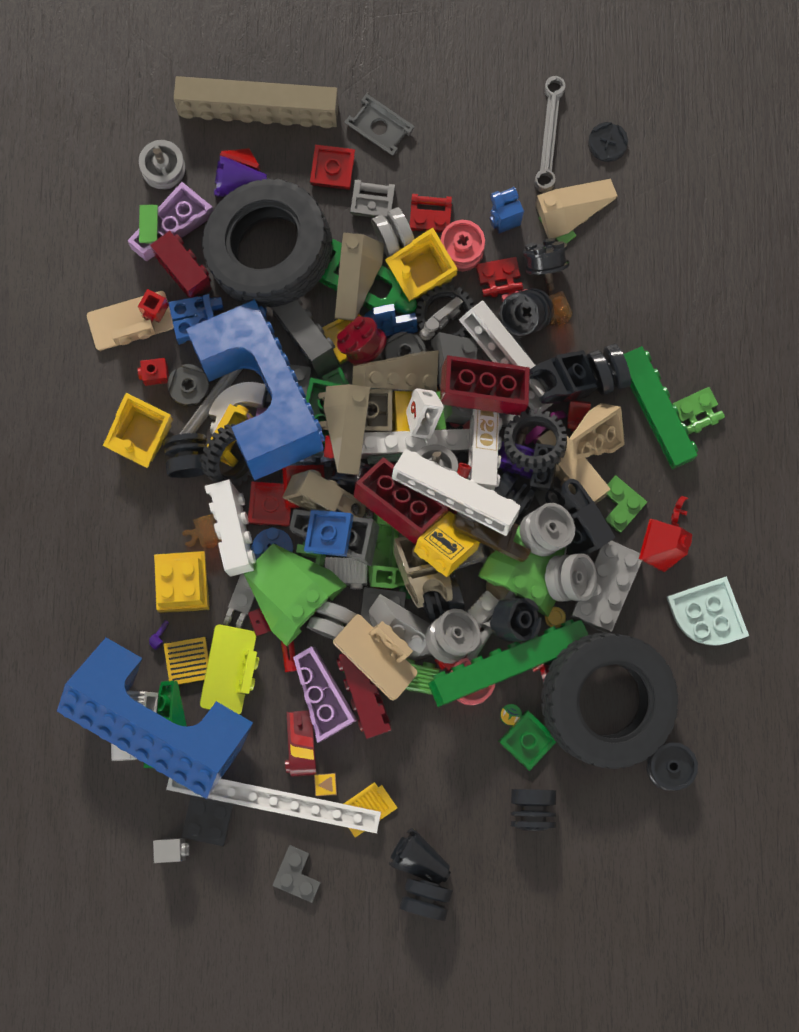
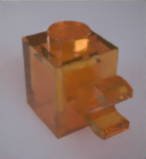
[549,291,573,326]
[182,514,222,548]

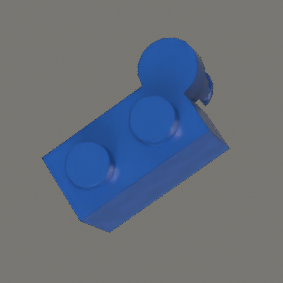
[489,187,524,234]

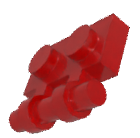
[476,257,523,298]

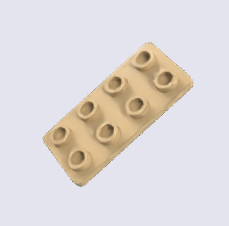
[87,291,174,351]
[333,614,417,701]

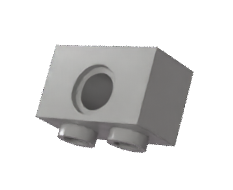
[153,838,189,863]

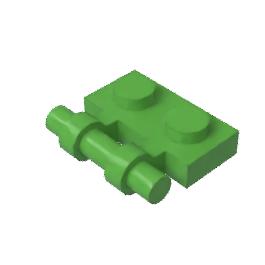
[672,387,725,435]

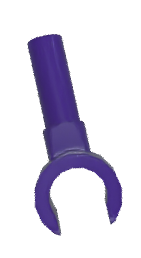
[149,620,169,650]

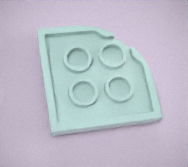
[666,576,749,646]

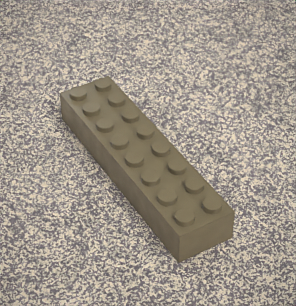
[174,76,338,128]

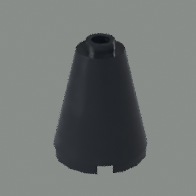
[389,828,451,884]

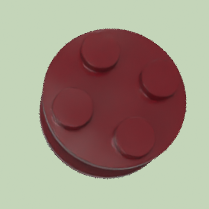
[337,316,386,366]

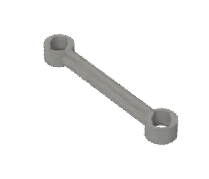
[534,76,565,193]

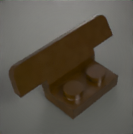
[452,514,531,562]

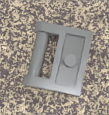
[350,180,395,219]

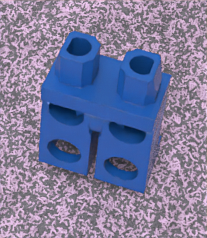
[168,294,224,345]

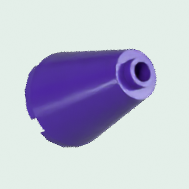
[214,156,267,197]

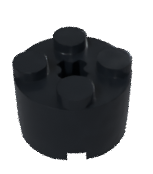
[490,598,541,641]

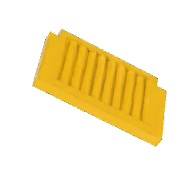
[344,782,397,838]

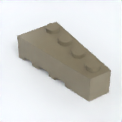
[352,350,439,392]

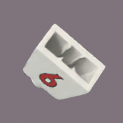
[406,389,444,439]

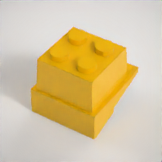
[385,228,457,302]
[103,393,173,468]
[154,551,210,613]

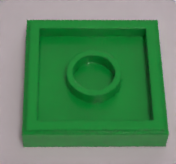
[498,710,556,771]

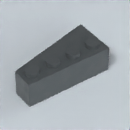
[271,298,339,379]
[431,332,477,425]
[289,510,380,567]

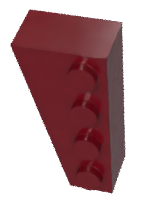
[336,652,391,739]

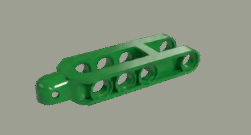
[318,238,417,315]

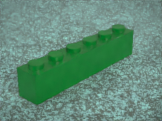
[623,346,698,470]

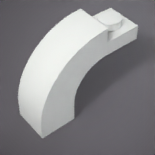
[209,382,267,434]

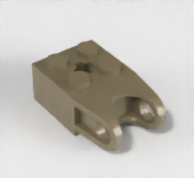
[318,389,392,433]
[283,470,365,518]
[394,536,453,608]

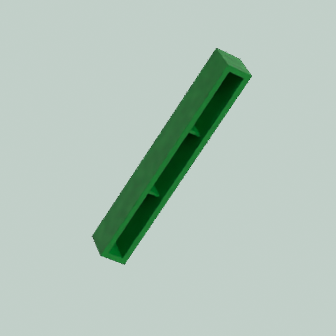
[428,619,588,707]

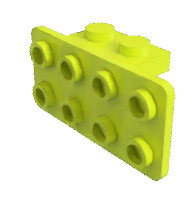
[200,624,259,714]

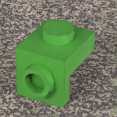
[296,542,326,567]

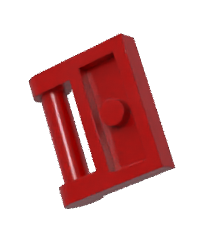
[409,194,452,233]

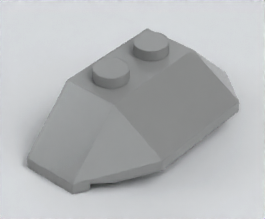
[369,594,433,661]

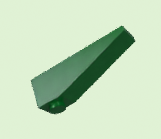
[143,681,187,768]

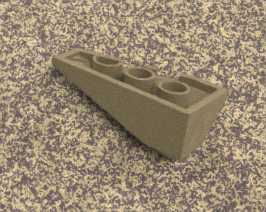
[335,233,384,321]

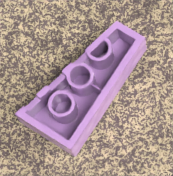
[128,182,214,261]
[293,646,357,743]

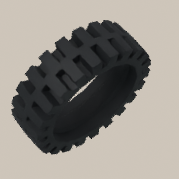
[416,284,475,343]
[504,409,567,473]
[201,424,252,487]

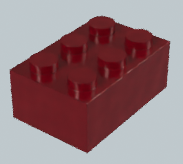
[150,230,212,298]

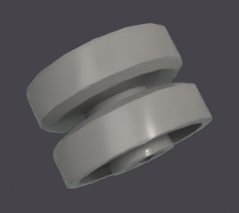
[371,207,414,258]
[520,503,575,557]
[545,554,597,602]
[307,601,357,640]
[425,609,481,664]

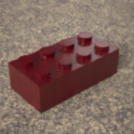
[440,355,530,416]
[354,457,449,545]

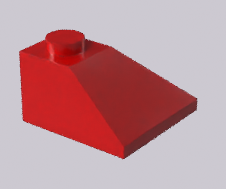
[639,519,693,572]

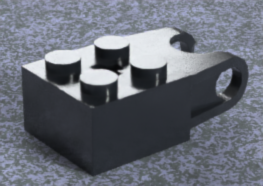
[529,350,602,404]
[545,479,615,555]

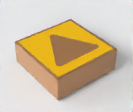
[314,773,337,796]

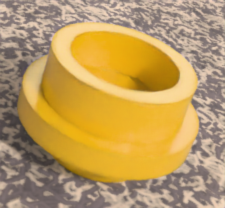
[545,607,566,628]

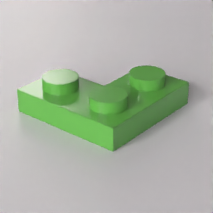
[605,475,647,534]

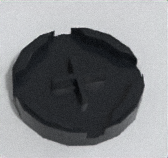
[588,122,628,162]

